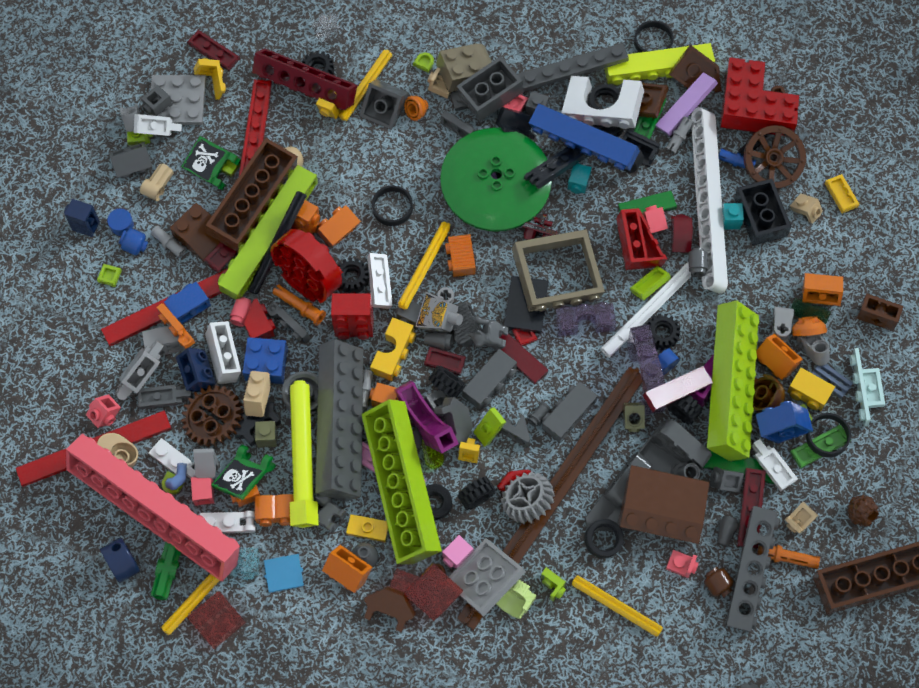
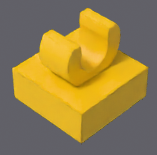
[458,438,480,463]

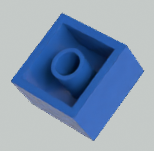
[243,337,288,384]
[756,401,813,443]

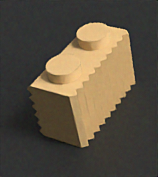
[243,371,271,417]

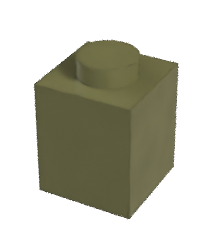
[255,421,277,448]

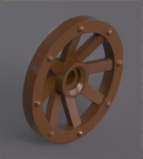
[744,126,806,189]

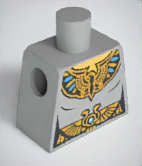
[415,292,463,332]

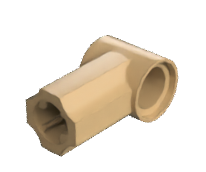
[140,164,174,201]

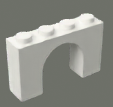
[561,76,644,129]

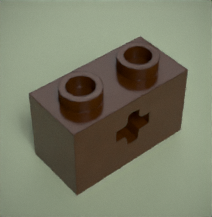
[856,293,904,331]

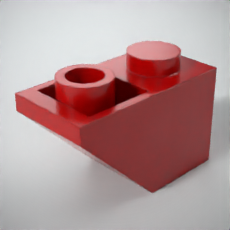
[244,298,276,339]

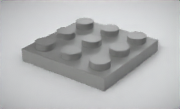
[150,75,206,125]
[444,538,526,617]

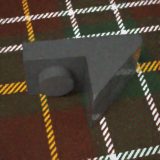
[499,415,530,448]

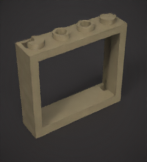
[512,229,605,312]

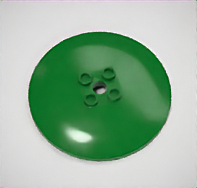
[440,128,552,232]

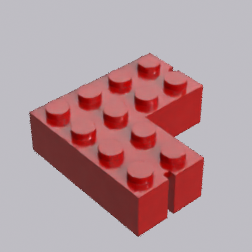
[720,57,799,136]

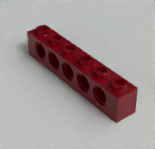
[252,48,357,110]

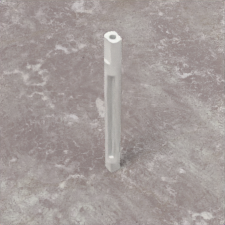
[600,262,691,358]

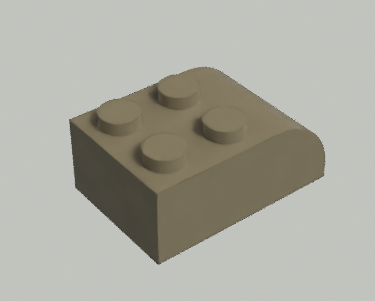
[436,44,492,92]

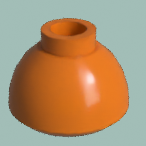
[404,96,428,121]

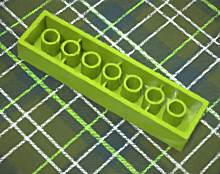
[707,300,759,461]
[361,399,442,565]

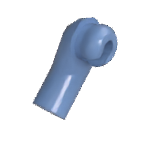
[165,463,187,490]

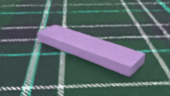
[656,72,718,136]

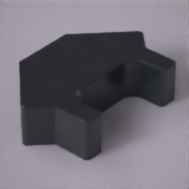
[234,402,281,447]

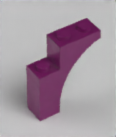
[394,381,459,453]

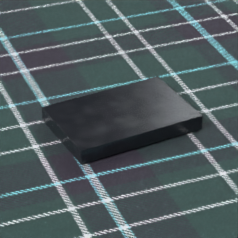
[504,276,549,334]

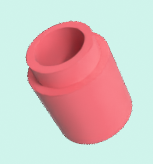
[230,297,252,327]

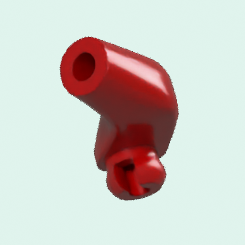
[497,470,531,492]

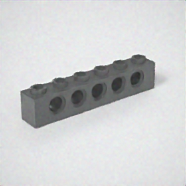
[725,506,780,632]

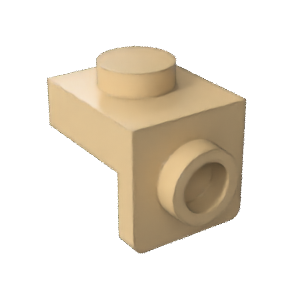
[427,67,451,99]
[790,193,823,224]
[785,502,819,534]

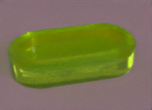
[422,439,444,469]

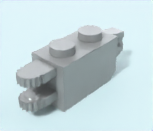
[115,340,164,400]

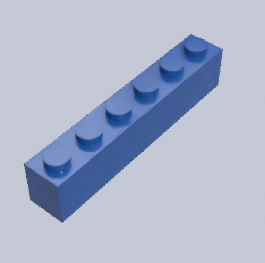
[529,103,640,171]

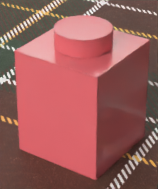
[642,205,668,233]
[191,477,215,506]

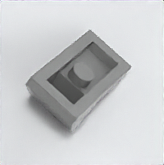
[193,449,219,478]

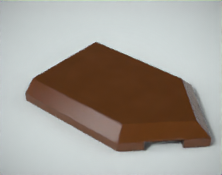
[669,45,722,92]

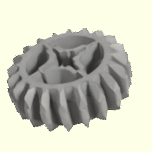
[501,471,555,524]

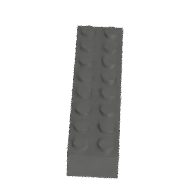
[315,339,363,502]

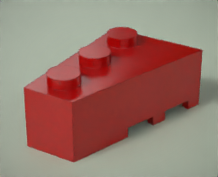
[616,208,667,270]

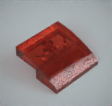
[403,563,463,621]
[187,591,246,649]

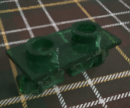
[791,297,831,324]

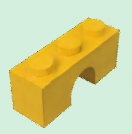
[370,317,416,381]

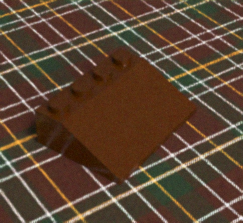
[618,465,709,544]

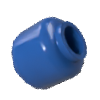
[119,228,148,256]

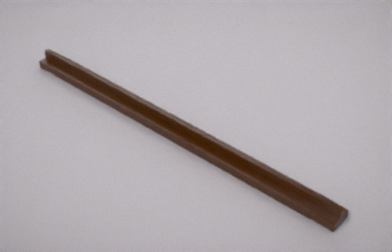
[457,367,645,631]

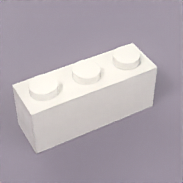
[205,321,241,384]

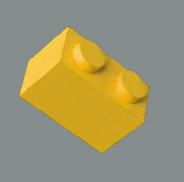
[787,368,835,411]

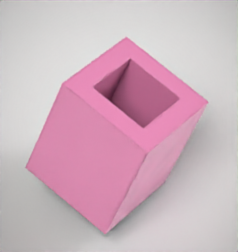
[442,535,474,569]

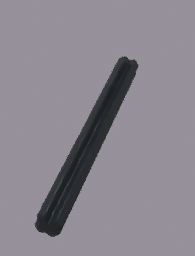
[248,191,307,294]

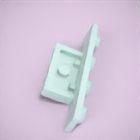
[850,348,885,427]

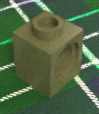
[623,402,645,432]

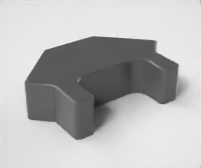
[434,397,473,446]

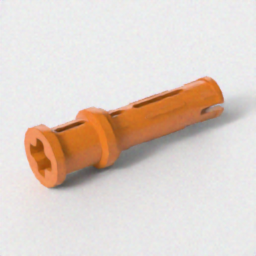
[272,284,326,326]
[757,545,820,569]

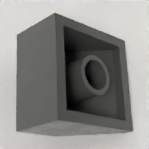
[359,79,409,130]

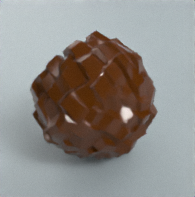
[847,495,879,527]

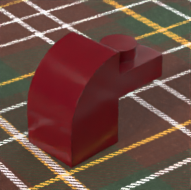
[671,214,693,253]

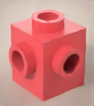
[86,394,121,428]

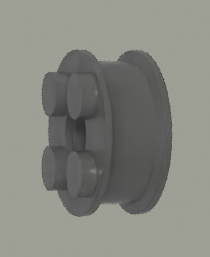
[282,371,318,416]

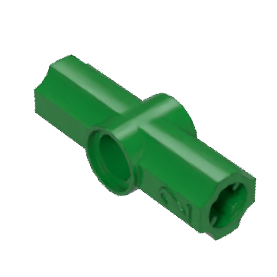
[151,542,181,601]

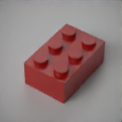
[331,293,374,340]

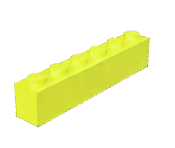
[604,43,715,85]

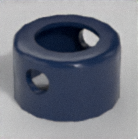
[100,537,140,584]

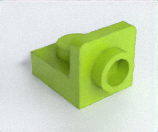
[127,131,153,145]
[541,567,566,601]

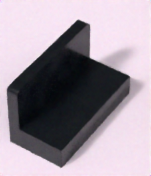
[495,107,535,139]

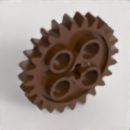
[181,385,244,447]

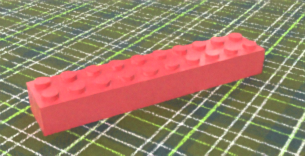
[66,433,240,582]

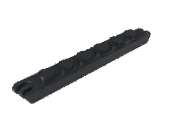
[524,125,623,189]

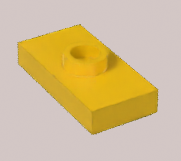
[824,174,859,213]
[346,514,388,542]

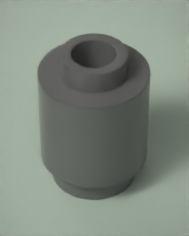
[688,248,708,277]

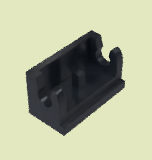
[622,129,660,168]

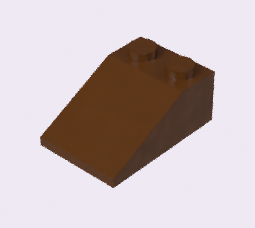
[170,203,220,270]

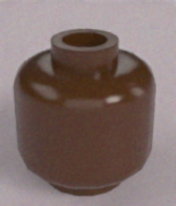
[704,567,734,598]

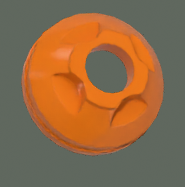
[791,316,827,336]

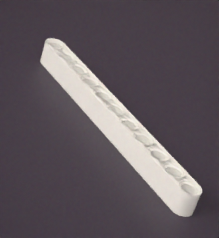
[691,107,728,294]

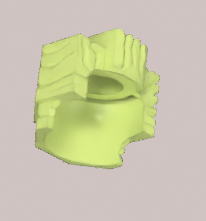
[496,579,536,619]

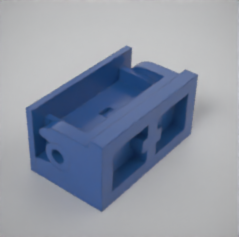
[164,282,211,324]

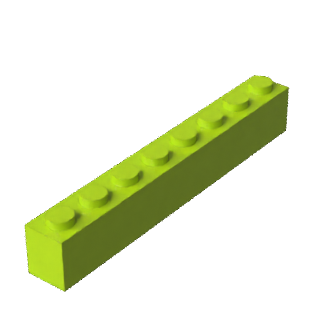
[218,165,318,300]

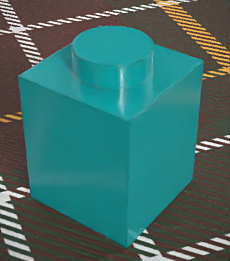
[567,163,592,194]
[722,203,744,230]

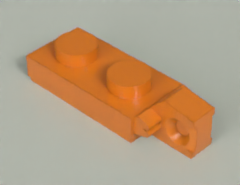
[157,303,195,349]

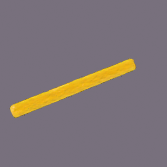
[398,221,451,310]

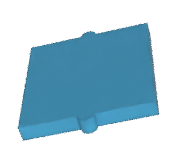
[264,554,304,593]

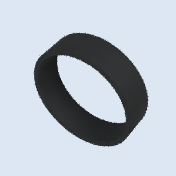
[634,20,674,53]
[372,185,413,226]
[806,413,851,458]

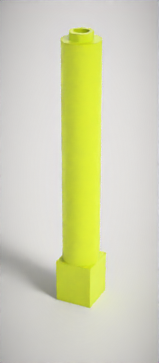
[290,380,319,528]

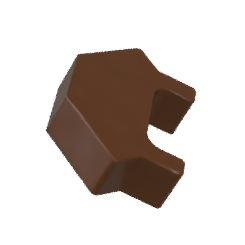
[364,586,416,632]

